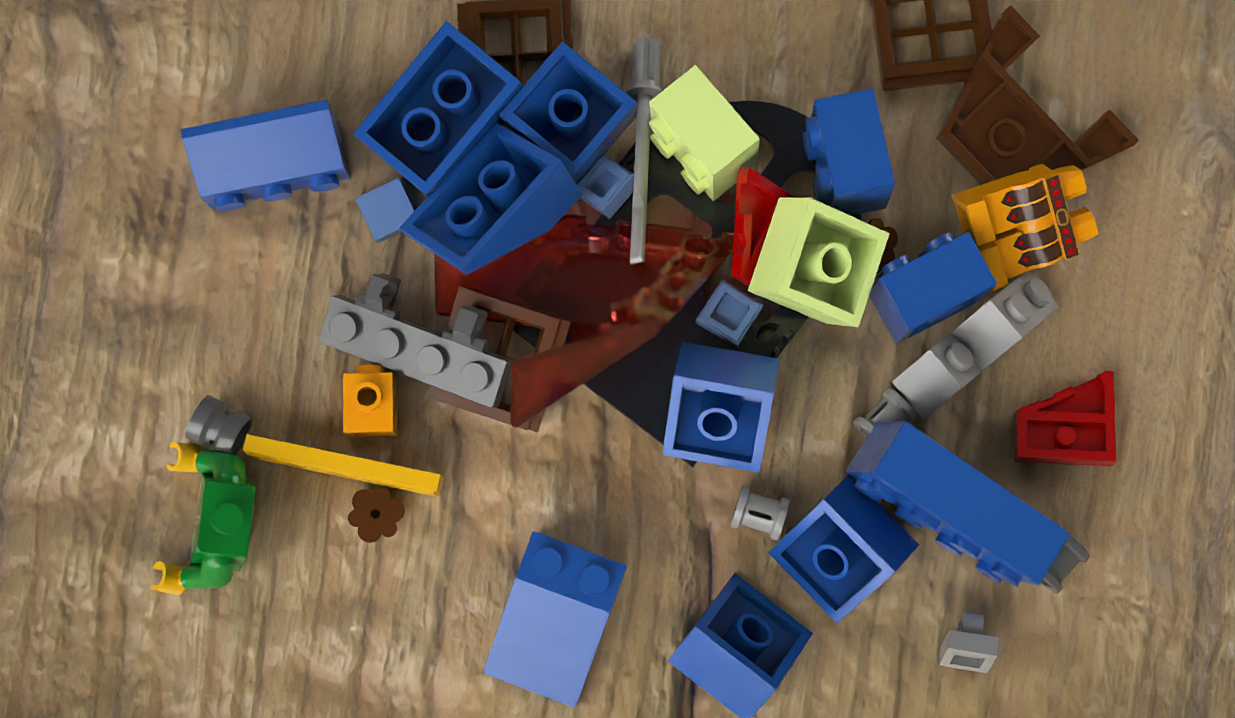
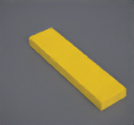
[243,434,444,497]

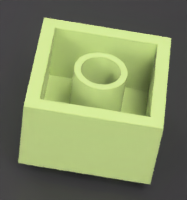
[648,65,760,201]
[748,197,890,327]

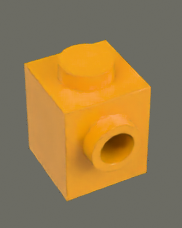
[343,365,398,438]

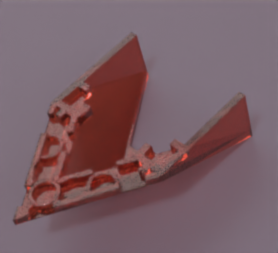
[434,214,734,429]

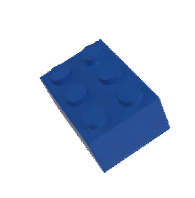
[353,21,524,196]

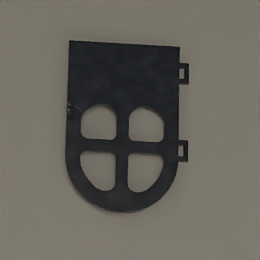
[513,100,861,468]

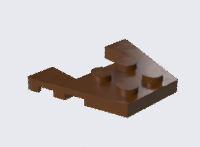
[936,5,1139,185]

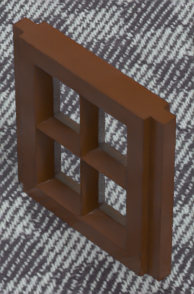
[457,0,573,84]
[870,0,992,91]
[427,285,572,433]

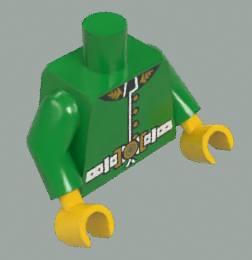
[151,442,256,595]

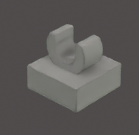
[938,612,999,673]

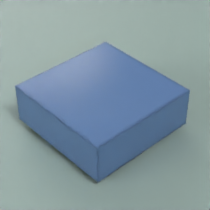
[577,154,634,219]
[355,178,414,244]
[696,279,764,349]

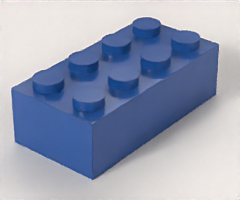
[845,421,1071,587]

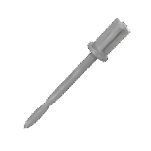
[626,37,663,264]

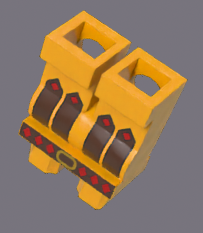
[952,164,1099,292]

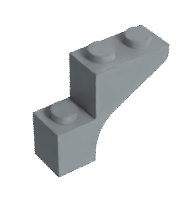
[892,271,1060,420]

